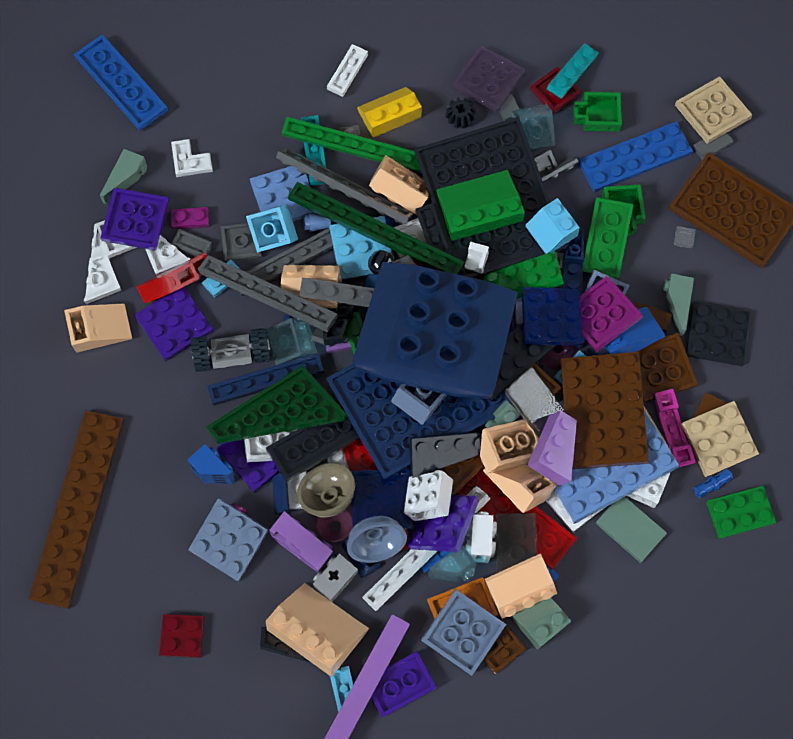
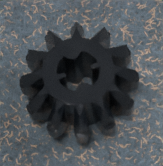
[445,97,476,129]

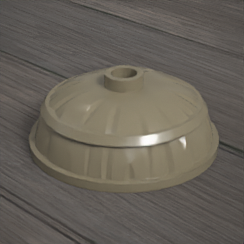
[297,463,355,517]

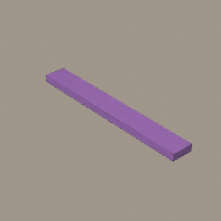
[324,614,410,739]

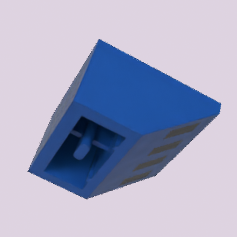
[187,444,235,484]

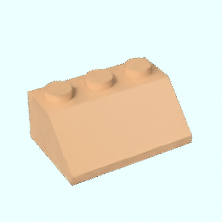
[369,155,429,215]
[281,265,342,308]
[480,418,539,474]
[485,554,557,619]

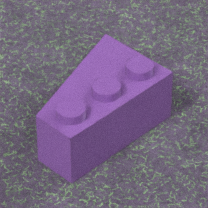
[527,411,577,485]
[269,511,334,573]

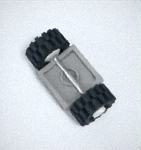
[191,327,271,372]

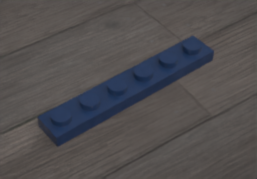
[208,353,324,406]

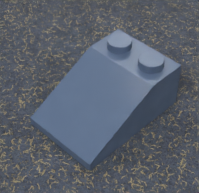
[391,384,447,425]

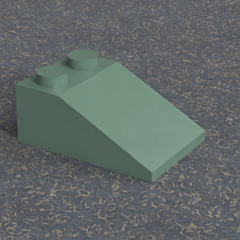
[510,598,571,650]

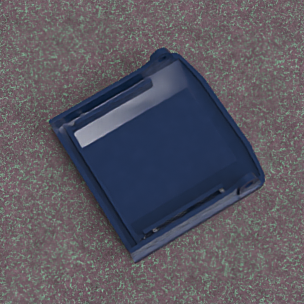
[353,262,518,399]

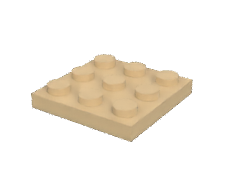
[675,76,752,144]
[681,401,759,477]

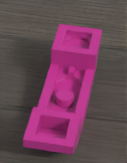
[654,389,696,467]

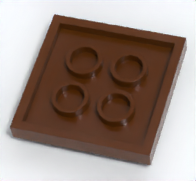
[637,333,698,403]

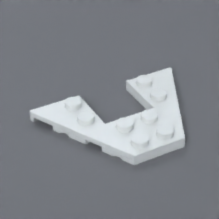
[84,220,190,304]

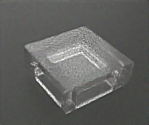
[674,226,696,249]

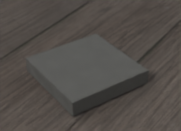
[220,223,262,263]

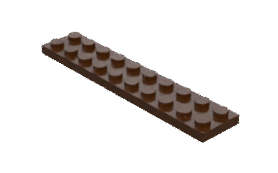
[29,410,124,609]

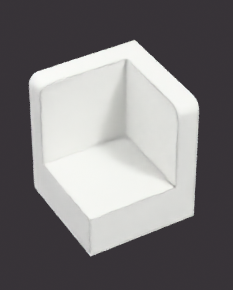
[465,242,489,274]

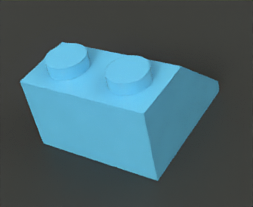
[525,198,580,254]
[246,204,298,252]

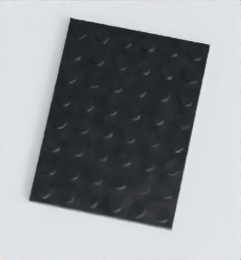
[414,117,567,278]

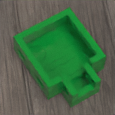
[573,92,622,132]
[602,184,645,235]

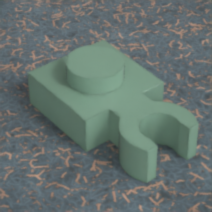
[485,400,521,428]

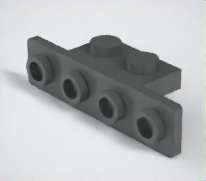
[534,149,578,181]

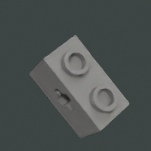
[313,554,358,602]

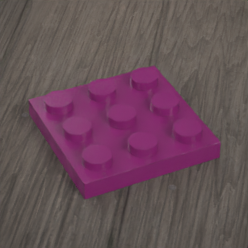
[561,276,643,352]

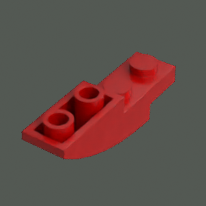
[136,253,207,304]

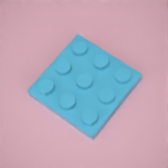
[329,216,392,280]

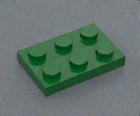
[706,486,776,539]

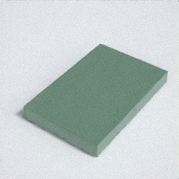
[595,497,667,563]

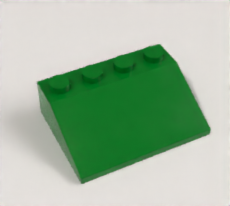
[436,170,524,241]

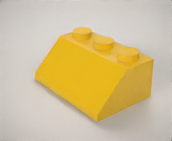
[357,87,422,138]

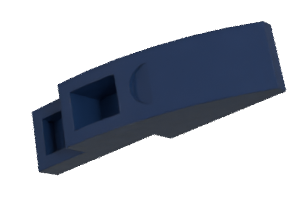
[562,229,584,298]

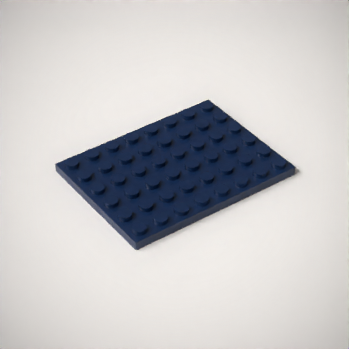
[326,364,521,480]

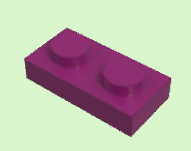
[171,207,209,229]

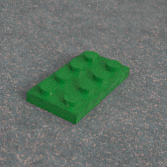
[583,197,634,278]
[483,251,564,299]

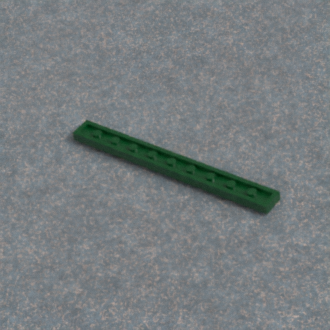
[288,182,464,275]

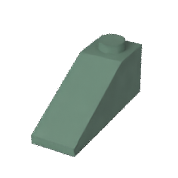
[100,149,147,204]
[663,274,694,336]

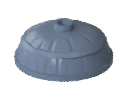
[347,516,407,563]

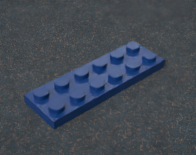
[74,34,168,131]
[578,121,693,193]

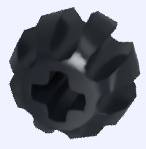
[368,250,396,274]

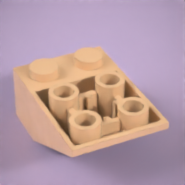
[64,304,132,353]
[483,464,557,513]

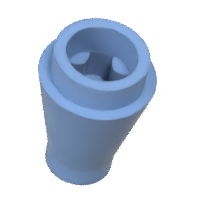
[303,214,331,232]

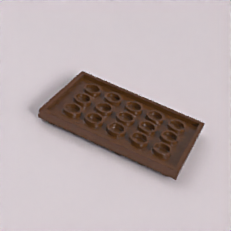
[668,152,793,268]
[561,352,649,470]

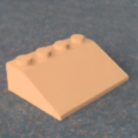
[266,583,369,677]

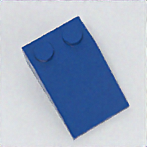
[604,307,665,354]

